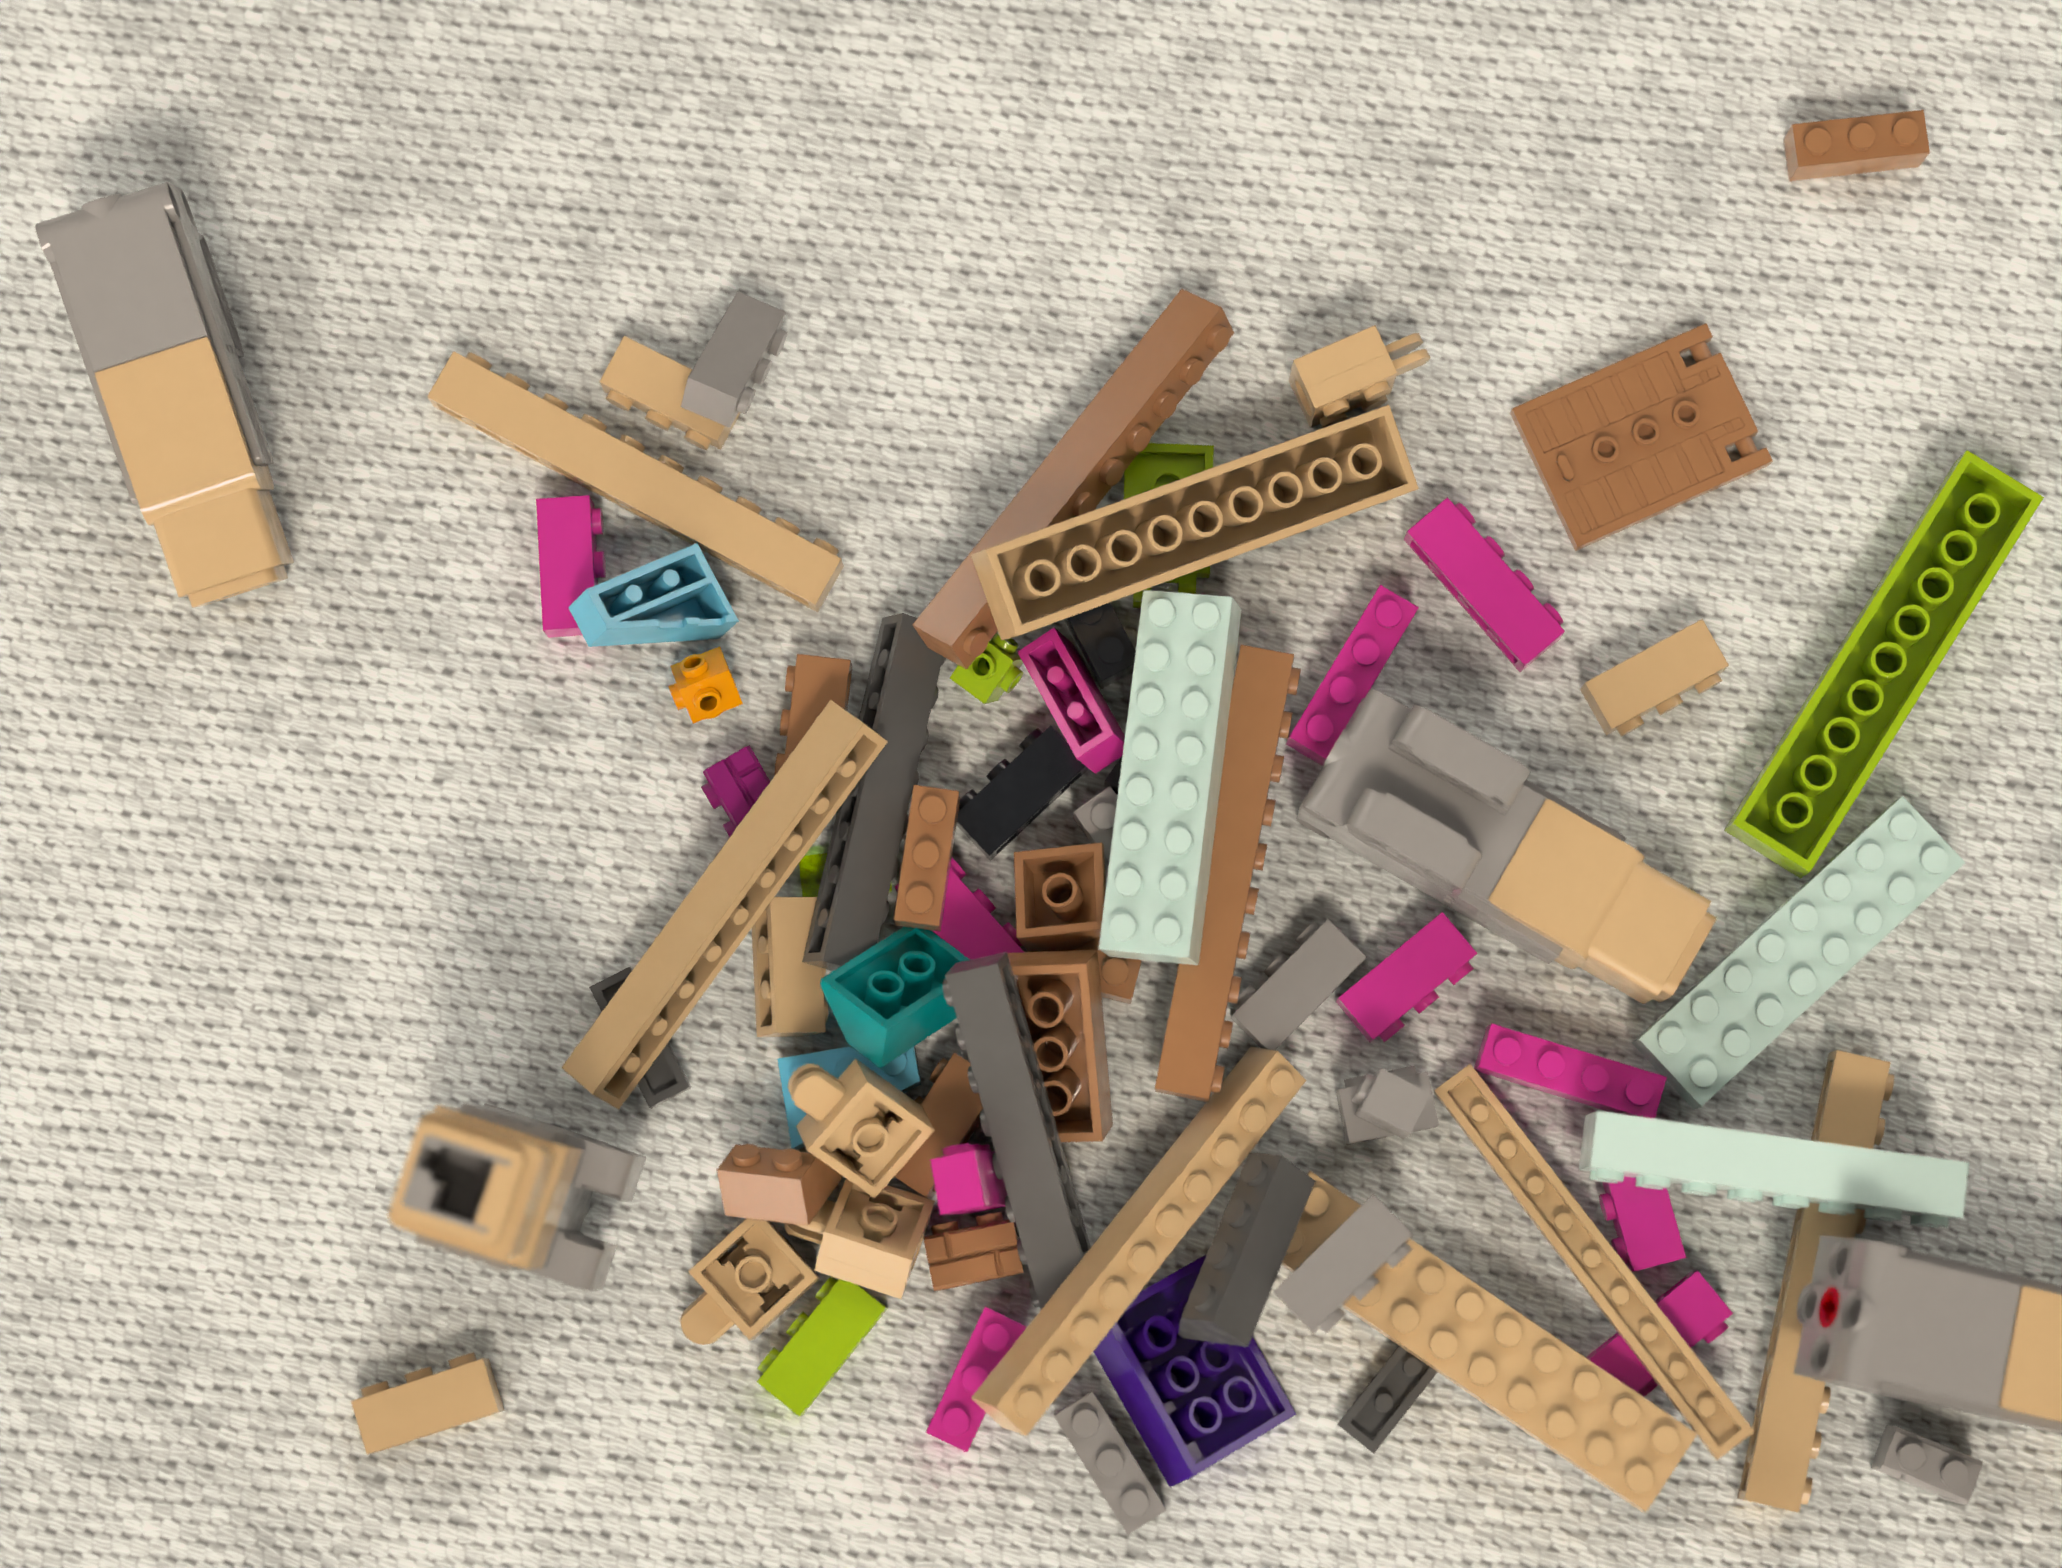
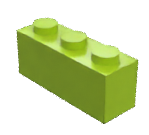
[757,1276,888,1417]

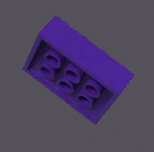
[1093,1254,1296,1488]

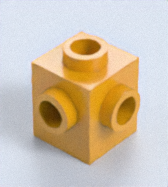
[668,646,743,724]

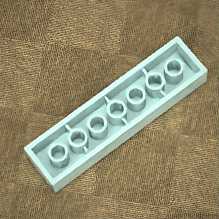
[1099,590,1242,966]
[1632,796,1966,1109]
[1579,1111,1969,1228]

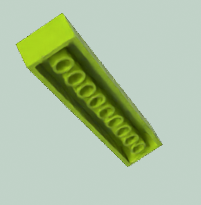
[1724,450,2044,879]

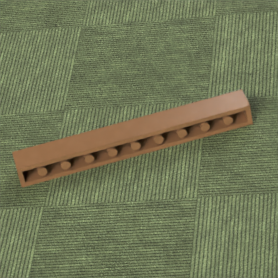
[912,289,1234,670]
[1155,645,1301,1102]

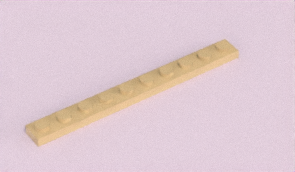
[1434,1064,1755,1461]

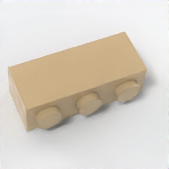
[600,336,740,450]
[1580,619,1729,736]
[752,897,829,1037]
[351,1352,505,1454]

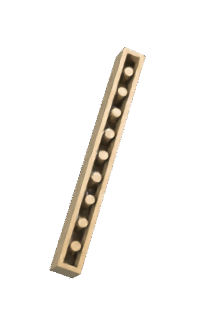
[427,351,844,612]
[561,700,888,1109]
[971,1047,1306,1436]
[1738,1050,1894,1513]

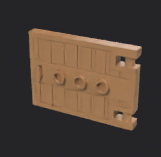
[1510,323,1773,551]

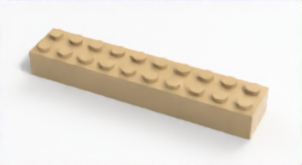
[971,405,1419,641]
[1282,1171,1697,1513]

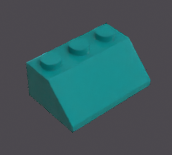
[820,927,970,1068]

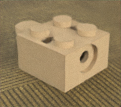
[1289,325,1430,428]
[788,1058,935,1198]
[784,1178,935,1299]
[680,1218,821,1345]

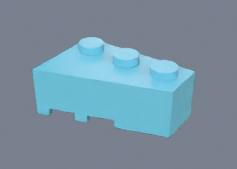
[568,543,739,647]
[777,1046,921,1150]

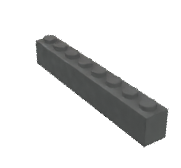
[802,613,946,971]
[943,952,1091,1309]

